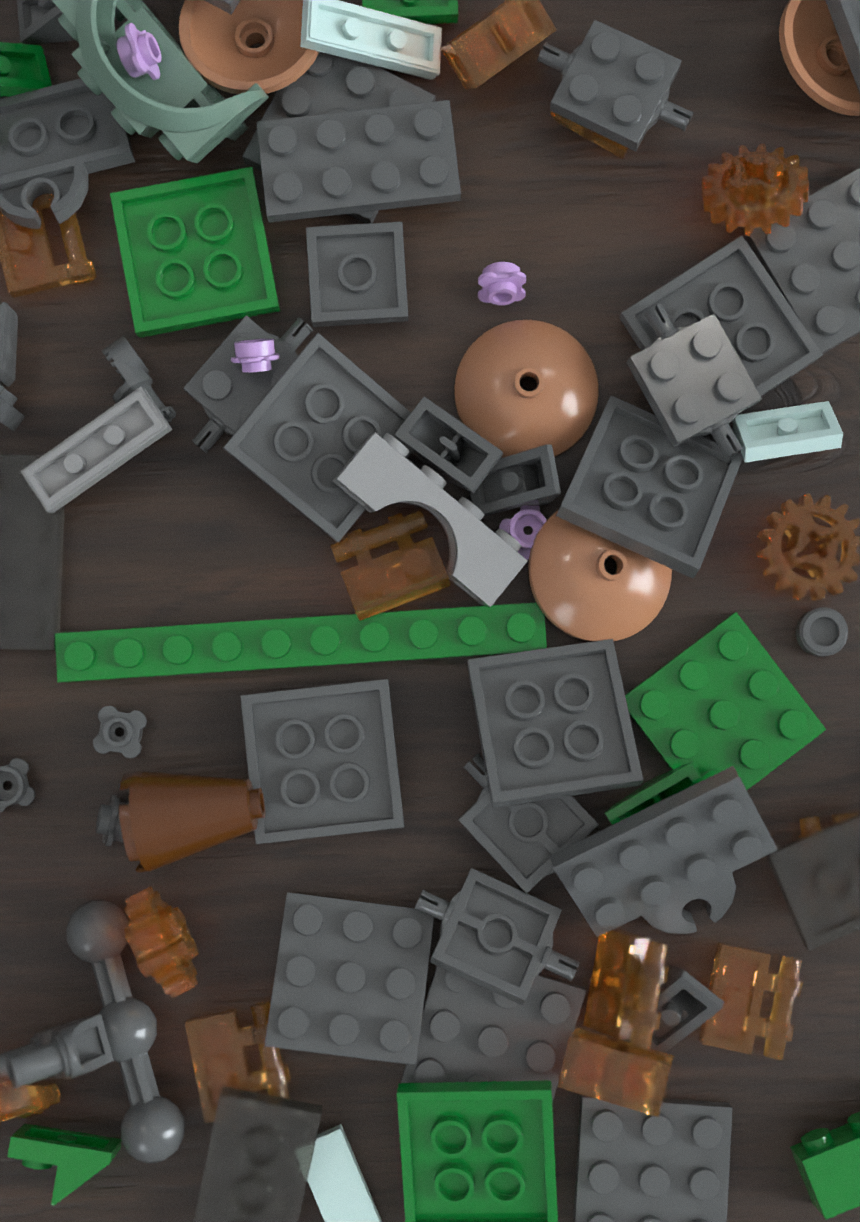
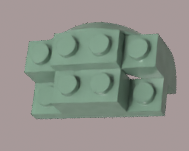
[52,0,269,164]

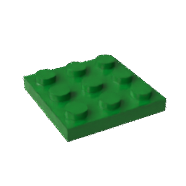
[110,167,280,338]
[625,612,827,790]
[397,1080,558,1222]

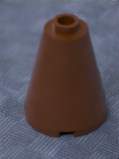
[119,771,265,873]

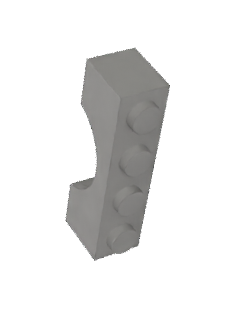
[332,432,528,607]

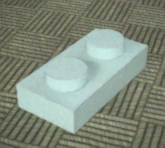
[732,401,843,462]

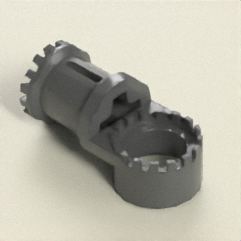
[101,335,176,423]

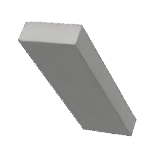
[20,387,173,513]

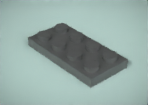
[256,100,461,223]

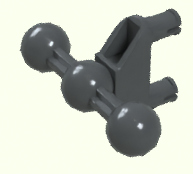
[0,899,185,1164]

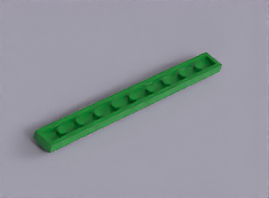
[55,602,547,683]

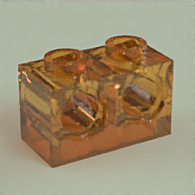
[440,0,557,90]
[558,1028,674,1117]

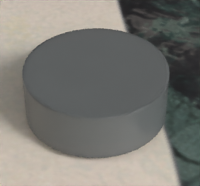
[795,607,848,657]

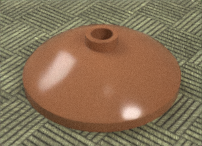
[179,0,319,94]
[779,0,860,116]
[454,320,598,458]
[528,510,672,642]

